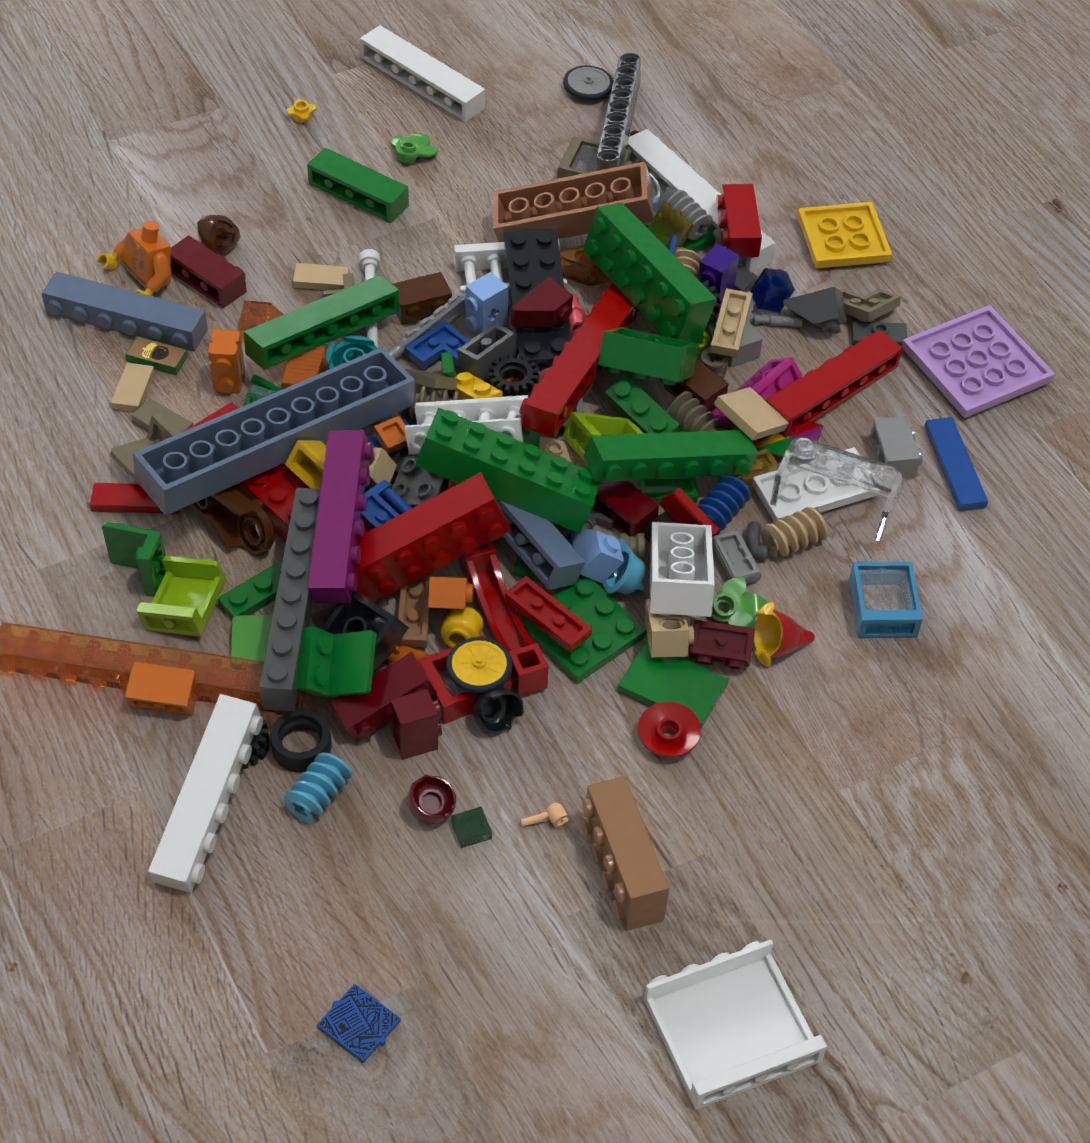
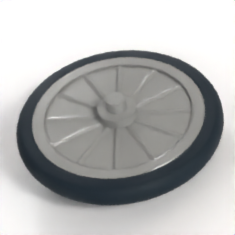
[563,65,614,100]

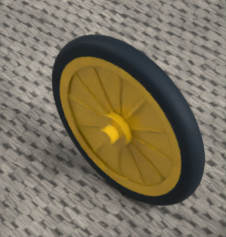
[446,637,513,693]

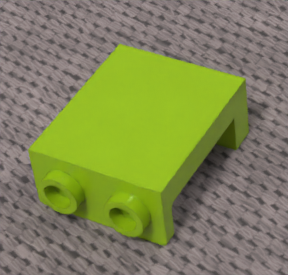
[136,556,226,637]

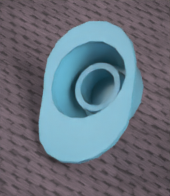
[602,538,646,595]

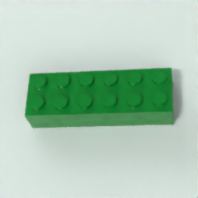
[583,202,717,343]
[415,407,600,533]

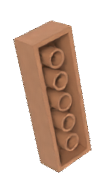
[493,162,654,242]

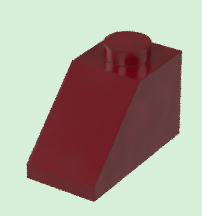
[510,277,573,328]

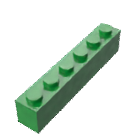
[244,275,399,370]
[583,430,759,482]

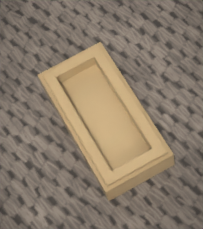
[293,263,349,290]
[111,363,155,412]

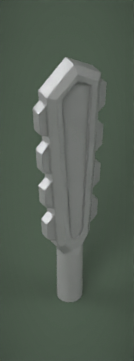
[387,292,466,359]

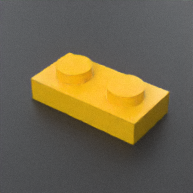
[447,372,503,400]

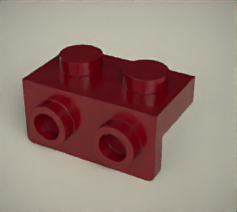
[689,619,755,669]

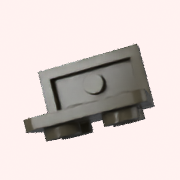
[110,412,181,485]

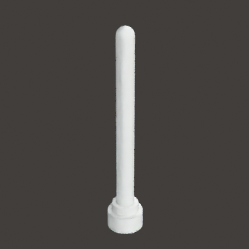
[359,249,380,348]

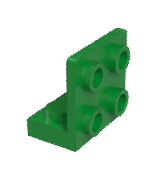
[102,522,166,597]
[297,626,377,698]

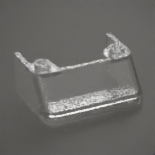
[770,437,904,542]

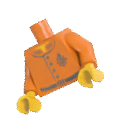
[97,221,171,297]

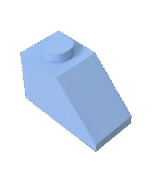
[570,528,624,583]

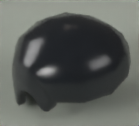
[473,687,524,734]

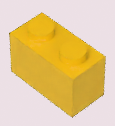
[285,440,327,489]

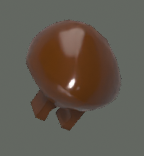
[197,215,241,256]

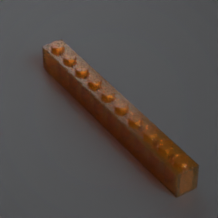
[0,622,306,716]

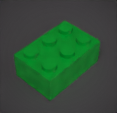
[598,327,699,385]

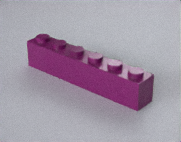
[308,430,373,603]

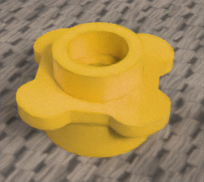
[287,99,316,123]

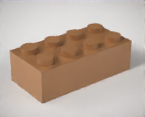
[581,776,670,931]

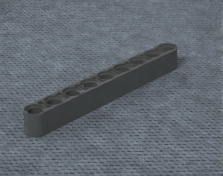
[597,53,641,171]

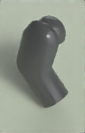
[745,521,769,561]

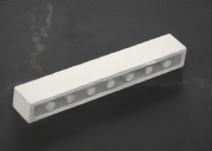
[627,129,775,272]

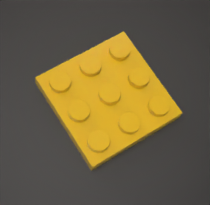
[797,202,892,269]

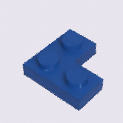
[405,321,470,369]

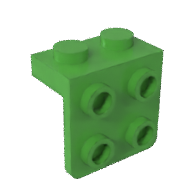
[231,614,273,669]

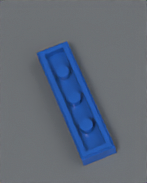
[924,417,988,511]

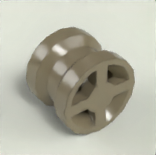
[701,347,728,378]
[619,533,645,562]

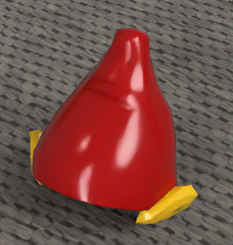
[753,602,815,667]

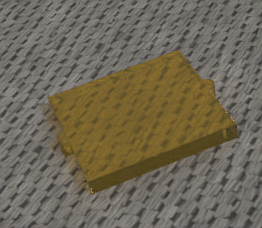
[648,201,694,248]

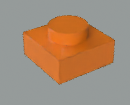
[373,416,407,454]

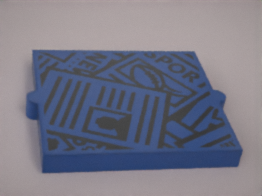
[317,984,401,1063]

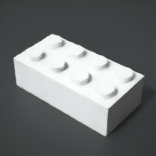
[650,522,715,618]

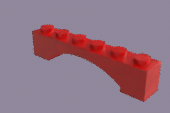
[457,541,549,696]

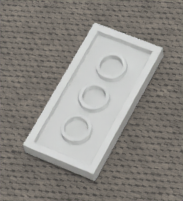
[752,447,881,521]

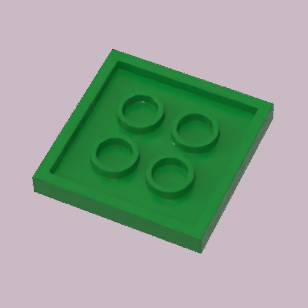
[520,576,646,684]

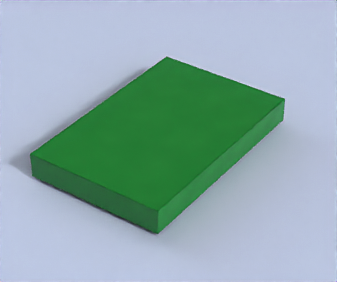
[617,642,728,728]

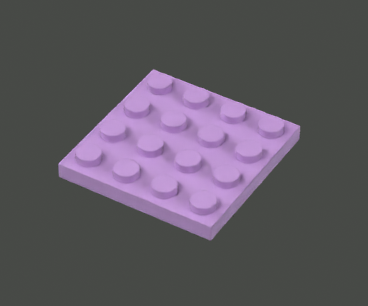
[902,305,1055,418]

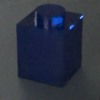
[750,268,795,313]

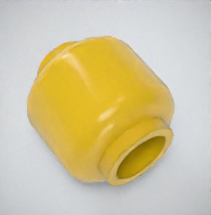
[440,606,484,648]

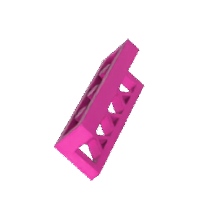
[712,357,803,430]

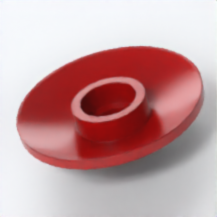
[638,702,701,758]

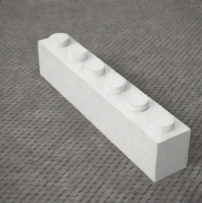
[360,25,486,122]
[148,694,263,893]

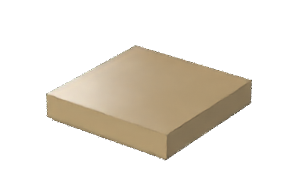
[714,387,789,440]

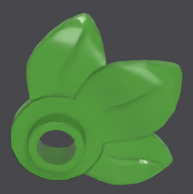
[391,133,439,163]
[711,577,767,628]

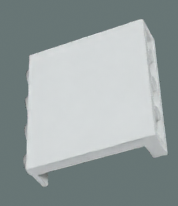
[644,940,827,1110]

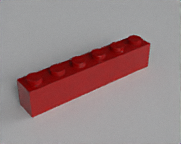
[765,330,903,438]

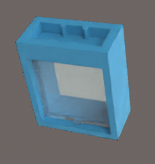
[849,561,923,638]

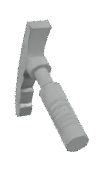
[747,296,803,328]

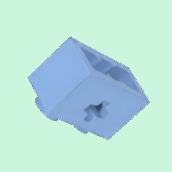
[465,272,508,335]

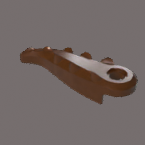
[188,484,275,554]

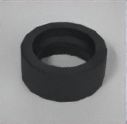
[270,709,332,773]

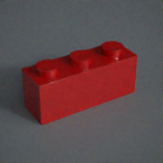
[716,184,762,257]

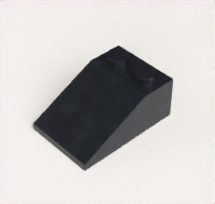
[322,591,409,671]

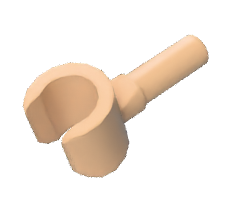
[521,803,568,828]

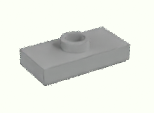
[712,530,761,583]

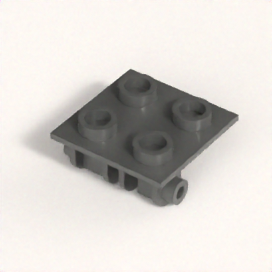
[386,456,449,506]

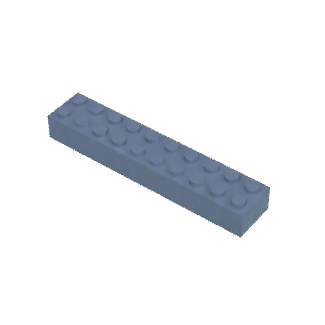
[133,347,415,515]

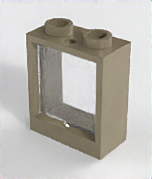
[557,136,633,179]

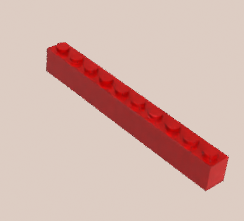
[520,281,640,438]

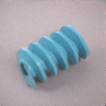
[284,752,353,824]

